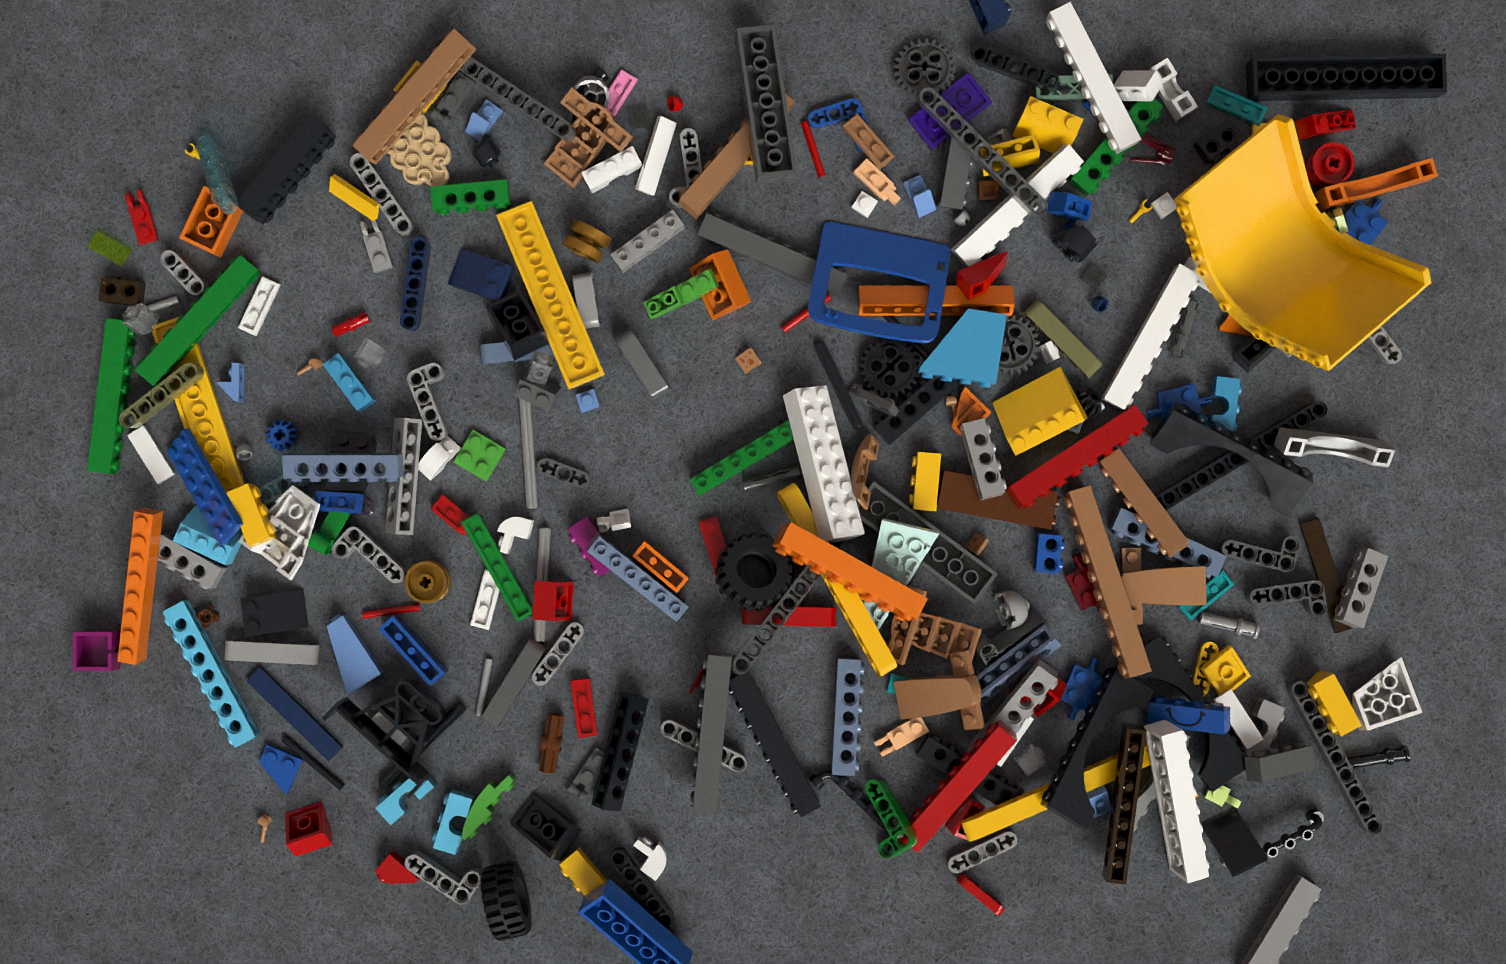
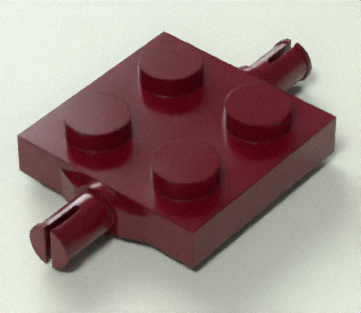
[1064,554,1101,616]

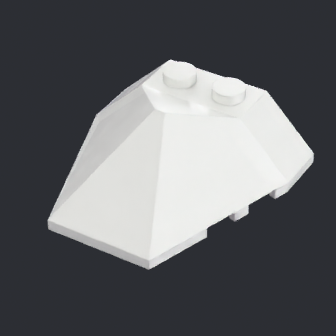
[239,485,320,580]

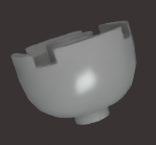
[573,75,610,107]
[994,590,1030,630]

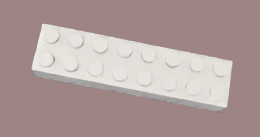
[783,385,865,543]
[1144,720,1209,883]

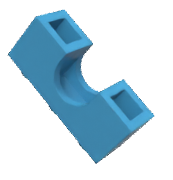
[323,353,377,412]
[1208,376,1242,431]

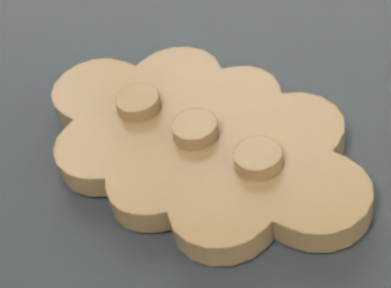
[387,113,452,187]

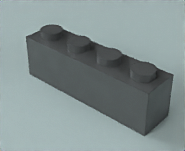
[935,128,974,210]
[1244,741,1316,782]

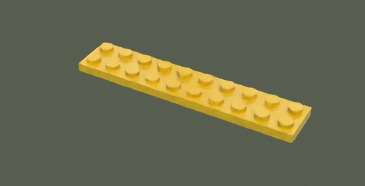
[496,201,605,389]
[150,317,245,494]

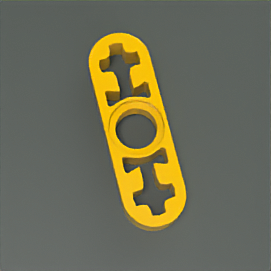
[1192,641,1219,696]

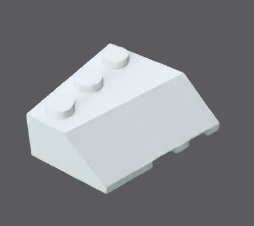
[1352,657,1423,731]

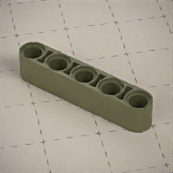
[1022,299,1102,379]
[119,363,204,428]

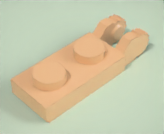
[874,717,929,757]

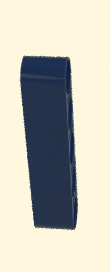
[400,236,431,331]

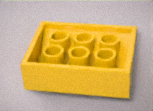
[992,367,1088,455]

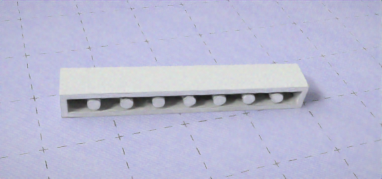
[1046,2,1141,154]
[951,144,1084,267]
[1102,264,1200,410]

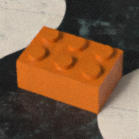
[179,186,243,258]

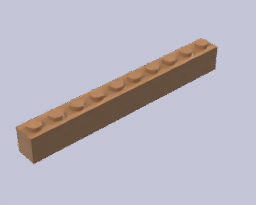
[1063,486,1152,679]

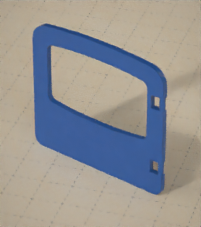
[808,222,951,343]

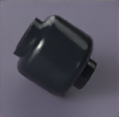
[472,138,501,168]

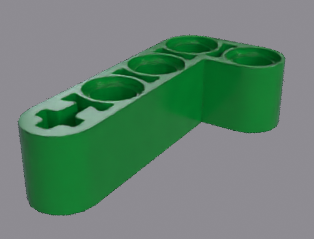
[308,512,352,555]
[865,779,917,858]

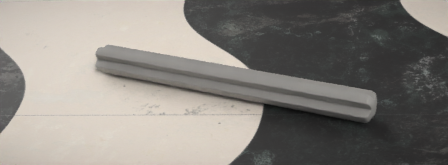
[519,398,538,509]
[534,527,551,642]

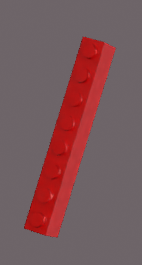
[1006,405,1149,509]
[903,720,1017,853]

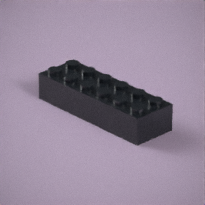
[234,114,336,224]

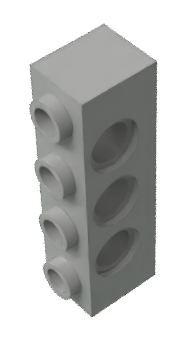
[610,209,685,273]
[959,418,1007,501]
[158,531,227,590]
[1334,548,1388,628]

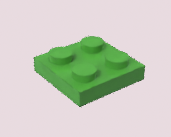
[454,429,506,482]

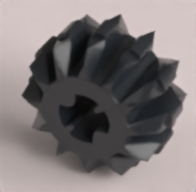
[1075,386,1105,420]

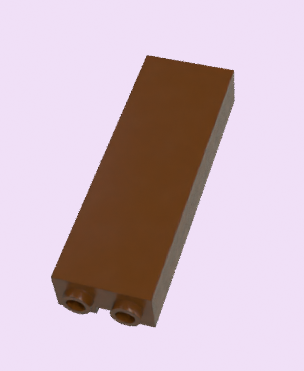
[937,471,1060,530]

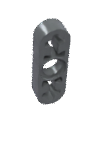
[537,458,591,489]

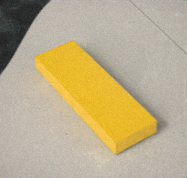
[329,174,380,221]

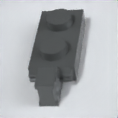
[848,383,899,417]

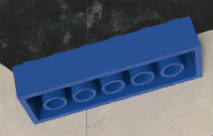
[578,879,693,964]

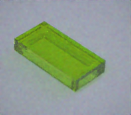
[88,231,132,267]

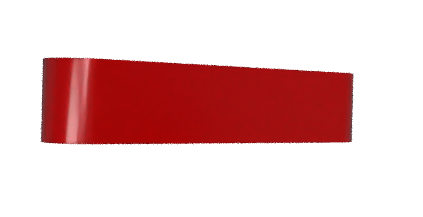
[742,605,836,627]

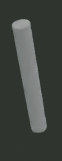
[122,296,180,321]
[475,658,493,716]

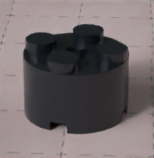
[1051,219,1098,263]

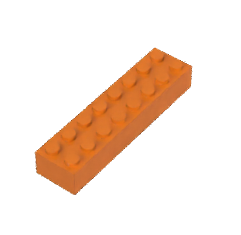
[772,522,928,622]

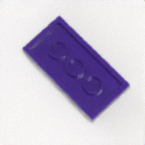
[908,72,992,150]

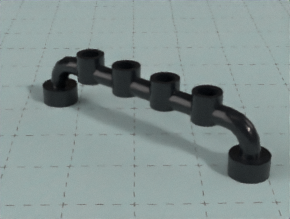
[808,771,892,854]
[1220,809,1324,868]

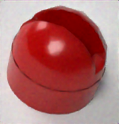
[667,96,683,112]

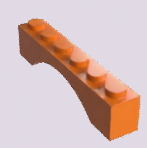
[1315,158,1438,211]

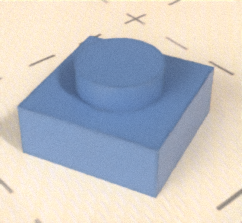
[576,389,600,413]

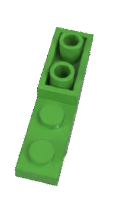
[643,269,719,320]
[462,773,516,840]

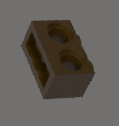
[99,275,146,307]

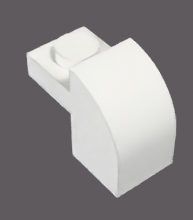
[418,435,461,481]
[497,517,534,554]
[633,836,667,881]

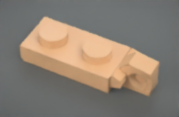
[853,158,900,206]

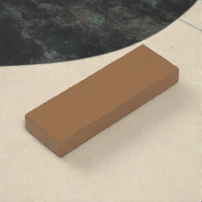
[842,113,895,170]

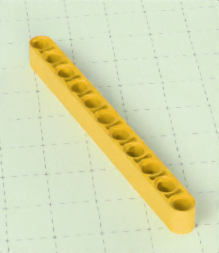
[777,483,897,677]
[961,742,1151,841]

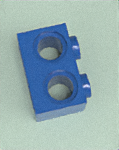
[1047,192,1092,221]
[1033,533,1065,574]

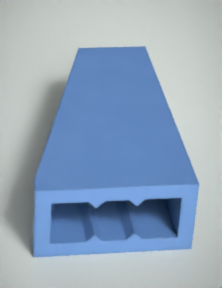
[327,614,384,695]

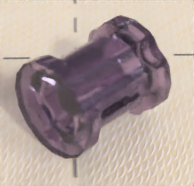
[360,498,376,515]

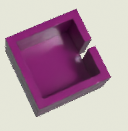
[73,630,121,671]

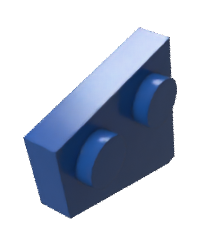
[259,744,303,794]

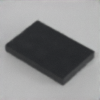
[1202,810,1268,877]

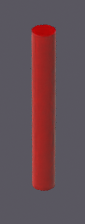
[801,121,826,178]
[781,293,831,333]
[362,603,421,619]

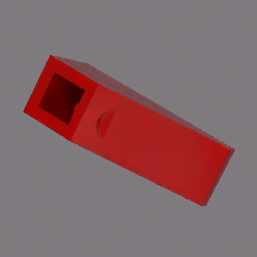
[1295,110,1357,140]
[956,251,1008,299]

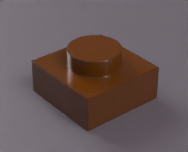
[978,181,998,201]

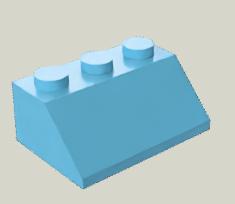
[173,506,243,565]

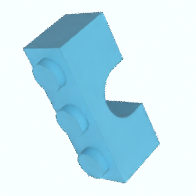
[375,777,437,826]
[432,790,475,855]

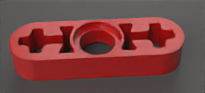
[956,873,1005,916]

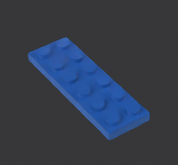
[167,428,244,546]

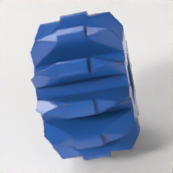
[265,419,299,452]

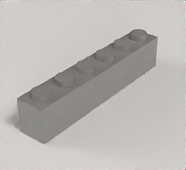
[1241,873,1322,964]

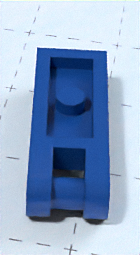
[314,491,364,514]

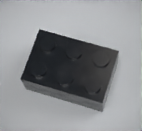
[486,290,549,361]

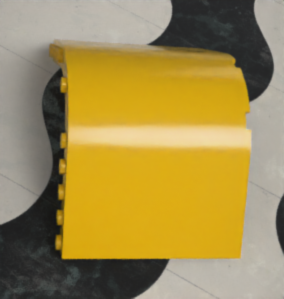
[1174,114,1431,371]

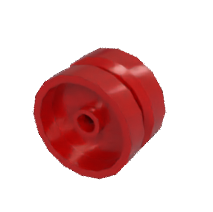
[1305,142,1355,189]

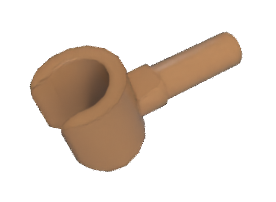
[296,358,324,375]
[945,395,957,416]
[257,814,272,842]

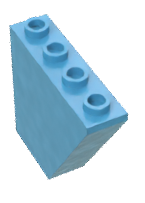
[917,309,1007,388]

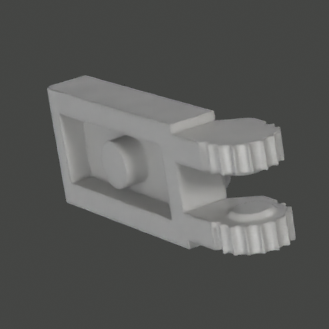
[360,219,394,273]

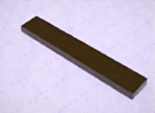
[1299,518,1353,634]

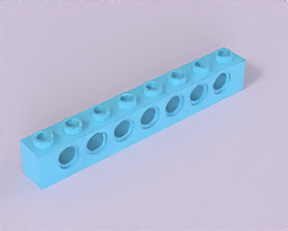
[163,600,261,748]

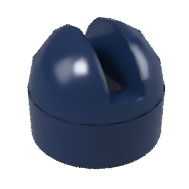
[1091,296,1108,313]

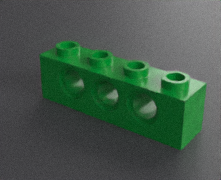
[430,179,511,215]

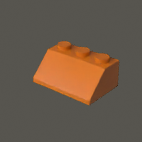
[689,249,752,321]

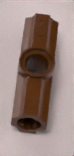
[539,713,565,774]

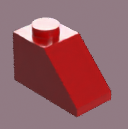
[374,850,420,884]

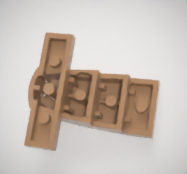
[544,88,633,188]
[1120,548,1207,625]
[888,585,982,665]
[894,650,985,730]

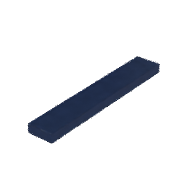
[247,667,343,761]

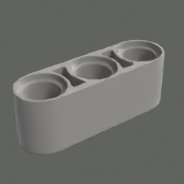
[160,250,209,297]
[572,272,600,329]

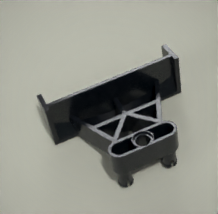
[322,679,446,798]

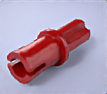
[331,311,370,337]

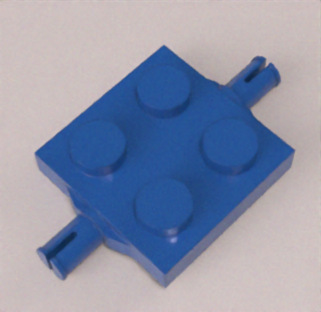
[1336,198,1388,245]
[1146,384,1212,420]
[1060,657,1102,721]

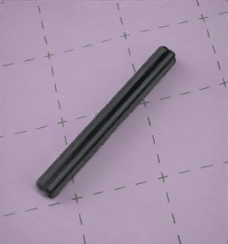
[814,341,863,429]

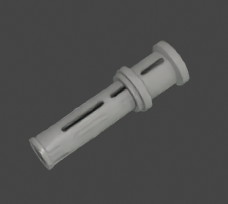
[1198,612,1260,639]

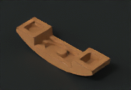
[851,434,879,509]

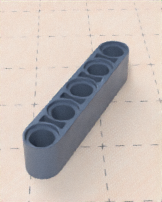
[480,341,555,365]

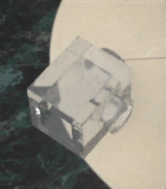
[122,303,159,336]
[354,337,386,369]
[526,351,553,385]
[1014,744,1046,776]

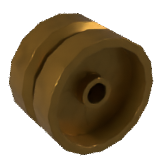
[562,219,612,263]
[405,561,451,603]

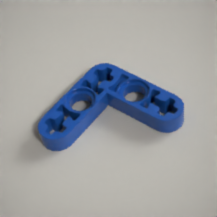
[808,98,868,153]

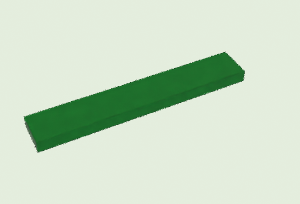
[461,512,532,622]

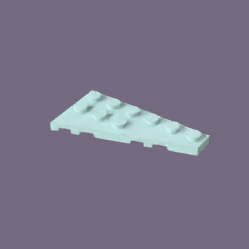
[864,518,940,630]

